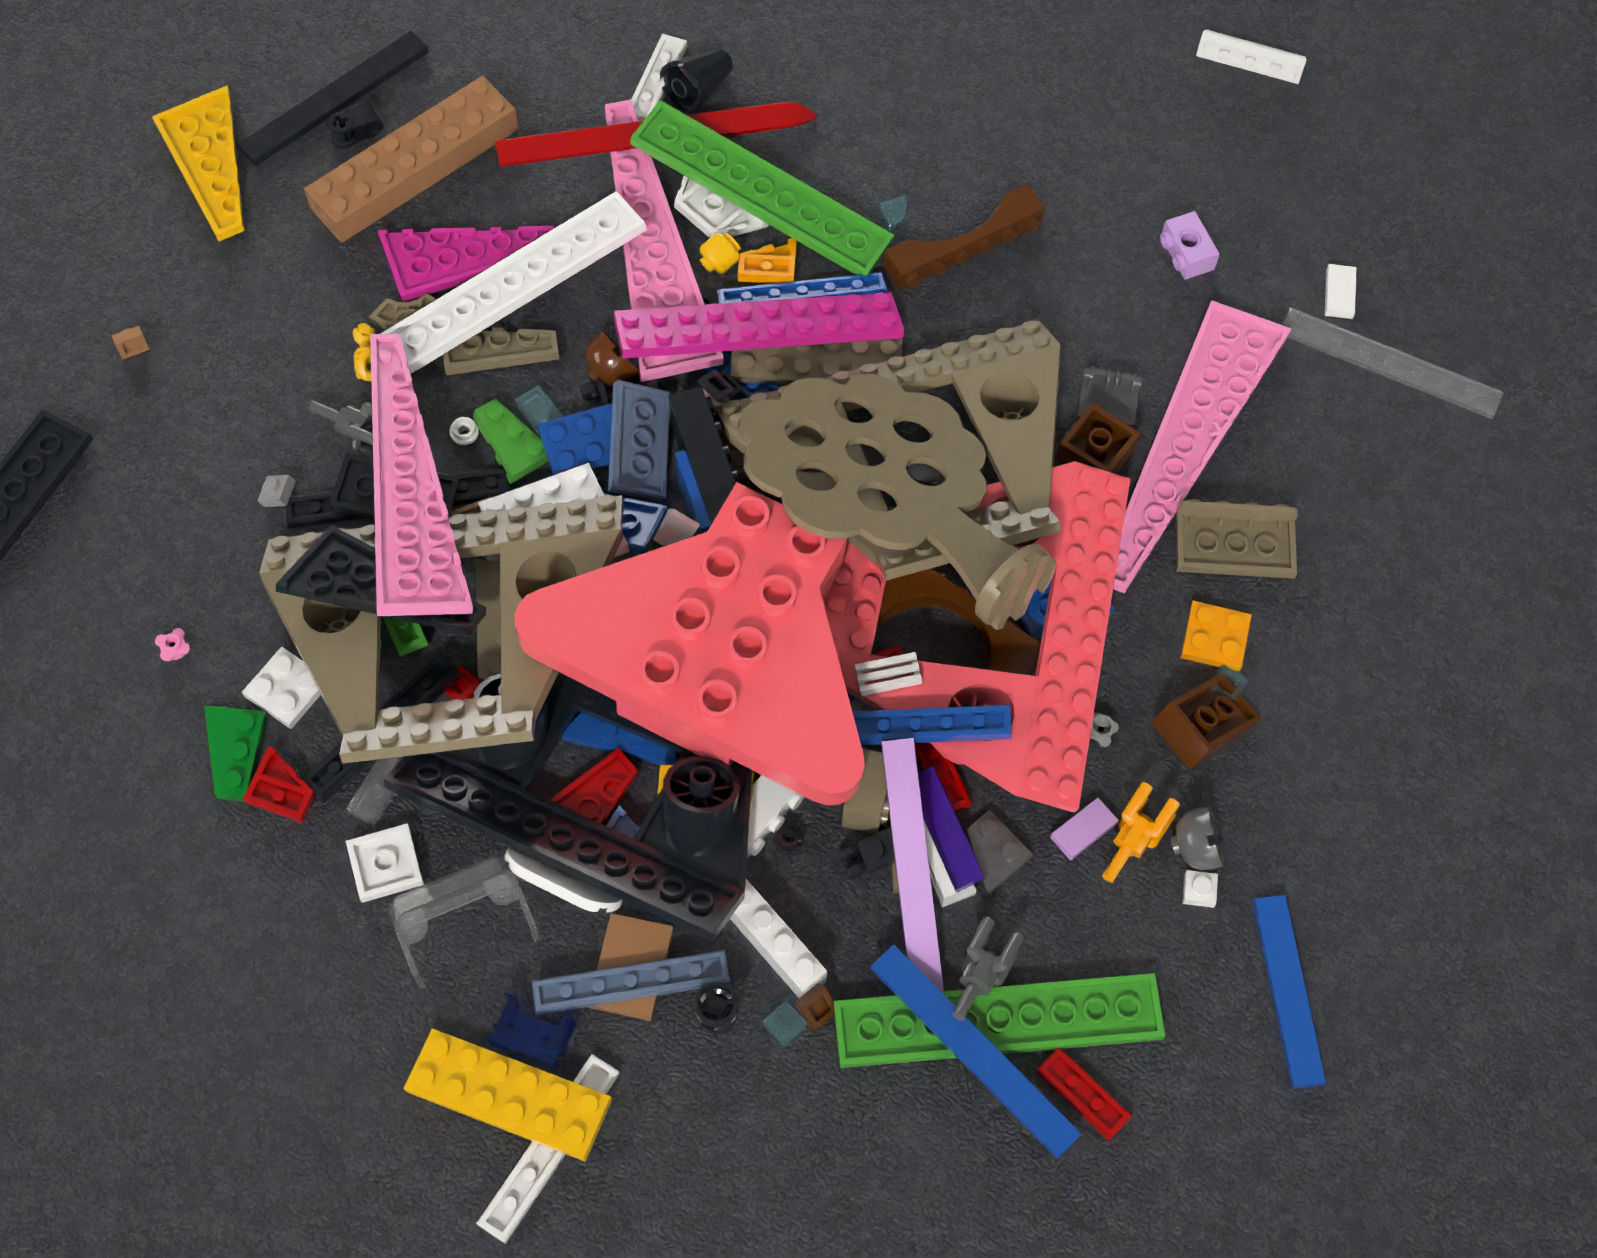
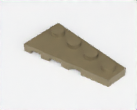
[443,327,560,375]
[476,558,501,682]

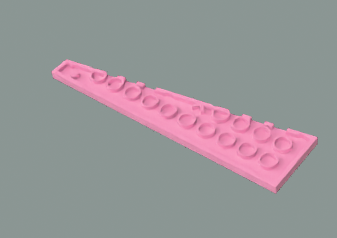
[370,334,473,616]

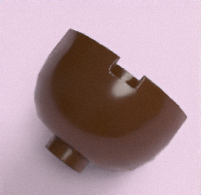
[585,330,639,387]

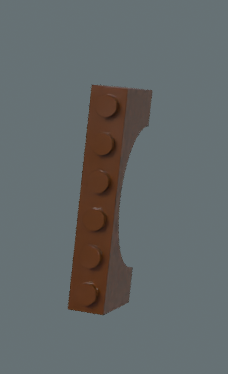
[877,568,1041,676]

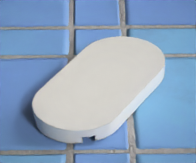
[505,846,623,912]

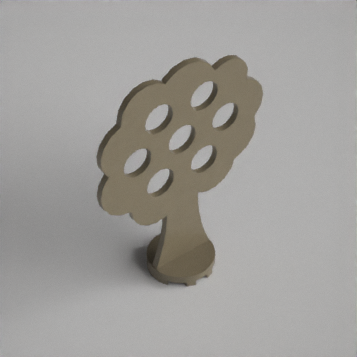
[738,374,1056,630]

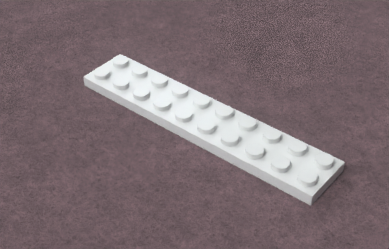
[380,191,647,374]

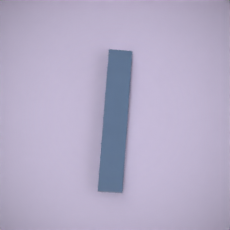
[532,950,730,1015]

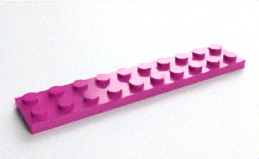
[614,292,904,358]

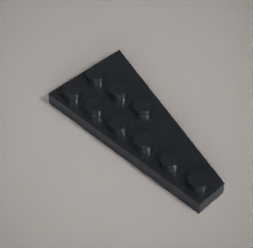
[275,525,487,635]

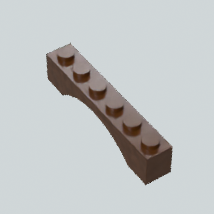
[883,184,1045,291]

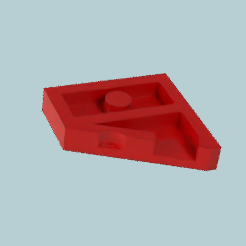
[243,746,316,823]

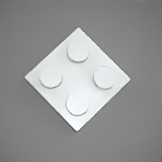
[242,647,321,729]
[346,823,424,903]

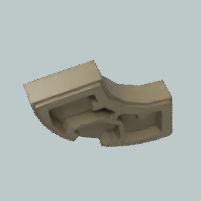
[369,293,437,329]

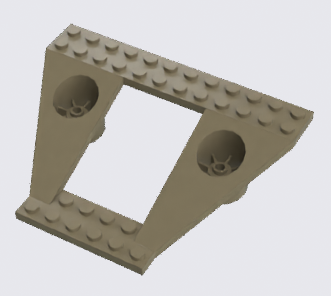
[714,321,1061,581]
[259,495,624,764]

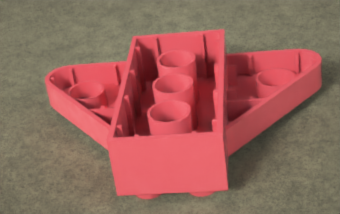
[514,482,865,806]

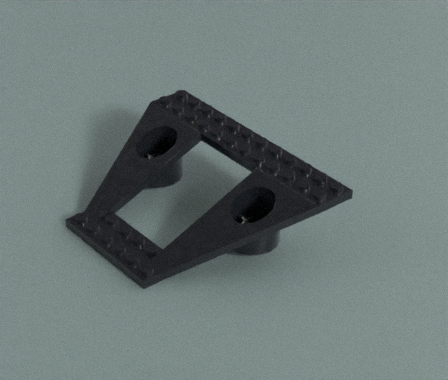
[384,672,752,942]

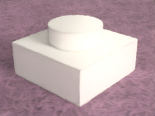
[1182,870,1218,908]

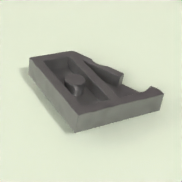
[966,810,1033,896]

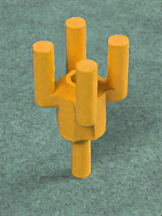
[1102,782,1180,883]

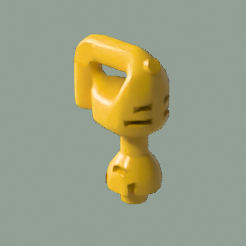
[352,323,375,381]

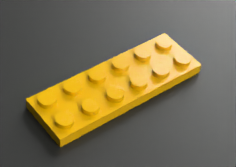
[403,1028,612,1162]

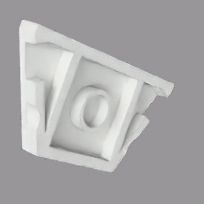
[674,176,769,238]

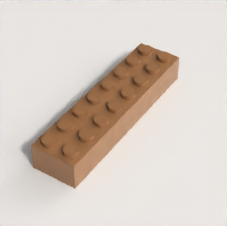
[304,75,519,243]

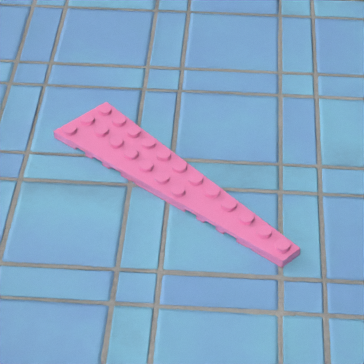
[605,99,724,382]
[1113,300,1291,594]

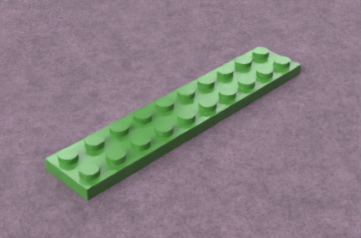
[630,100,894,276]
[834,973,1165,1068]

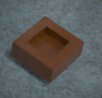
[794,983,835,1031]

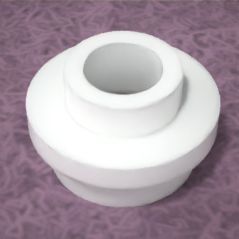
[450,417,479,445]

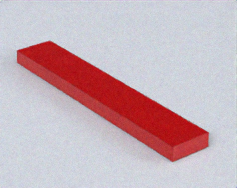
[872,645,972,813]

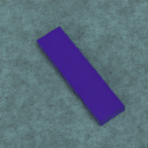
[918,766,986,892]

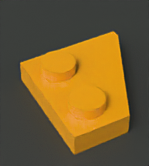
[738,238,796,283]

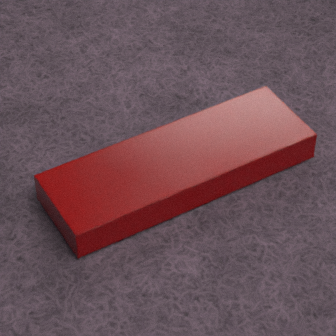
[1036,1048,1132,1141]

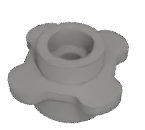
[1090,713,1119,747]

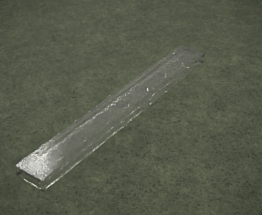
[1282,307,1504,419]

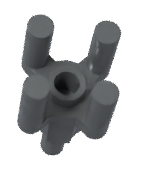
[309,401,373,458]
[952,917,1024,1021]

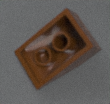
[1151,673,1262,770]

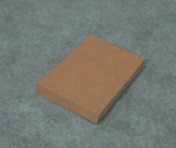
[588,913,674,1021]

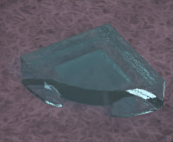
[879,195,907,230]

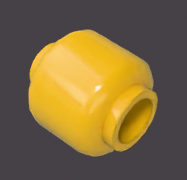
[699,232,741,274]

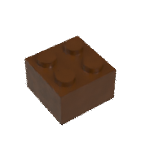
[1056,403,1141,474]

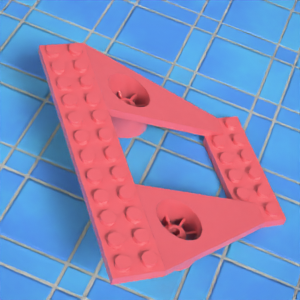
[823,461,1130,812]

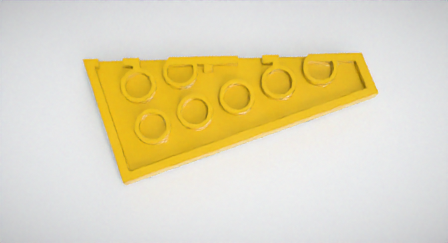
[152,85,244,242]

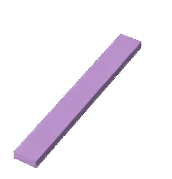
[881,738,944,992]

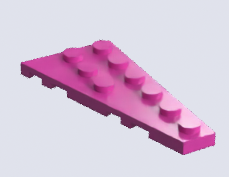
[377,226,554,302]

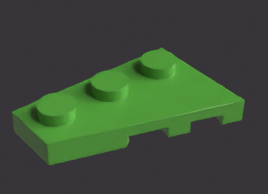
[473,398,548,484]

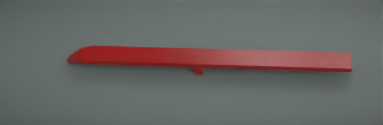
[495,102,817,167]

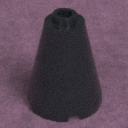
[660,48,733,113]

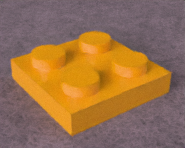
[1180,601,1252,672]

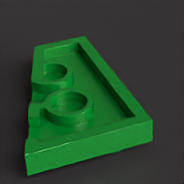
[204,705,267,802]

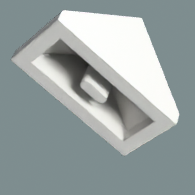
[653,509,700,546]

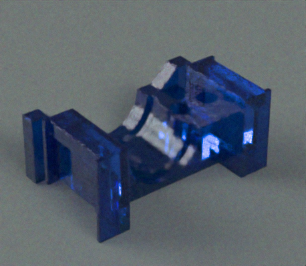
[486,993,577,1070]

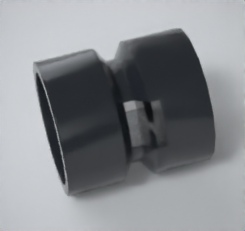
[695,982,738,1035]

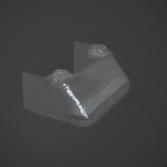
[390,857,540,990]

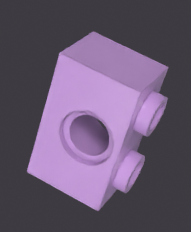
[1160,211,1220,280]

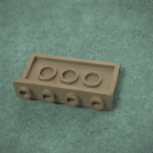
[1175,499,1298,579]

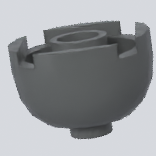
[1171,806,1225,870]

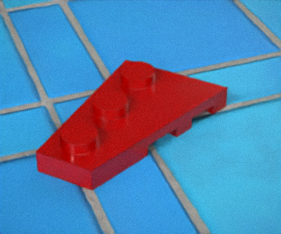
[550,748,638,825]

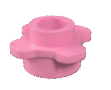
[155,628,190,661]

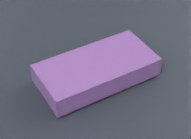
[1050,798,1119,861]

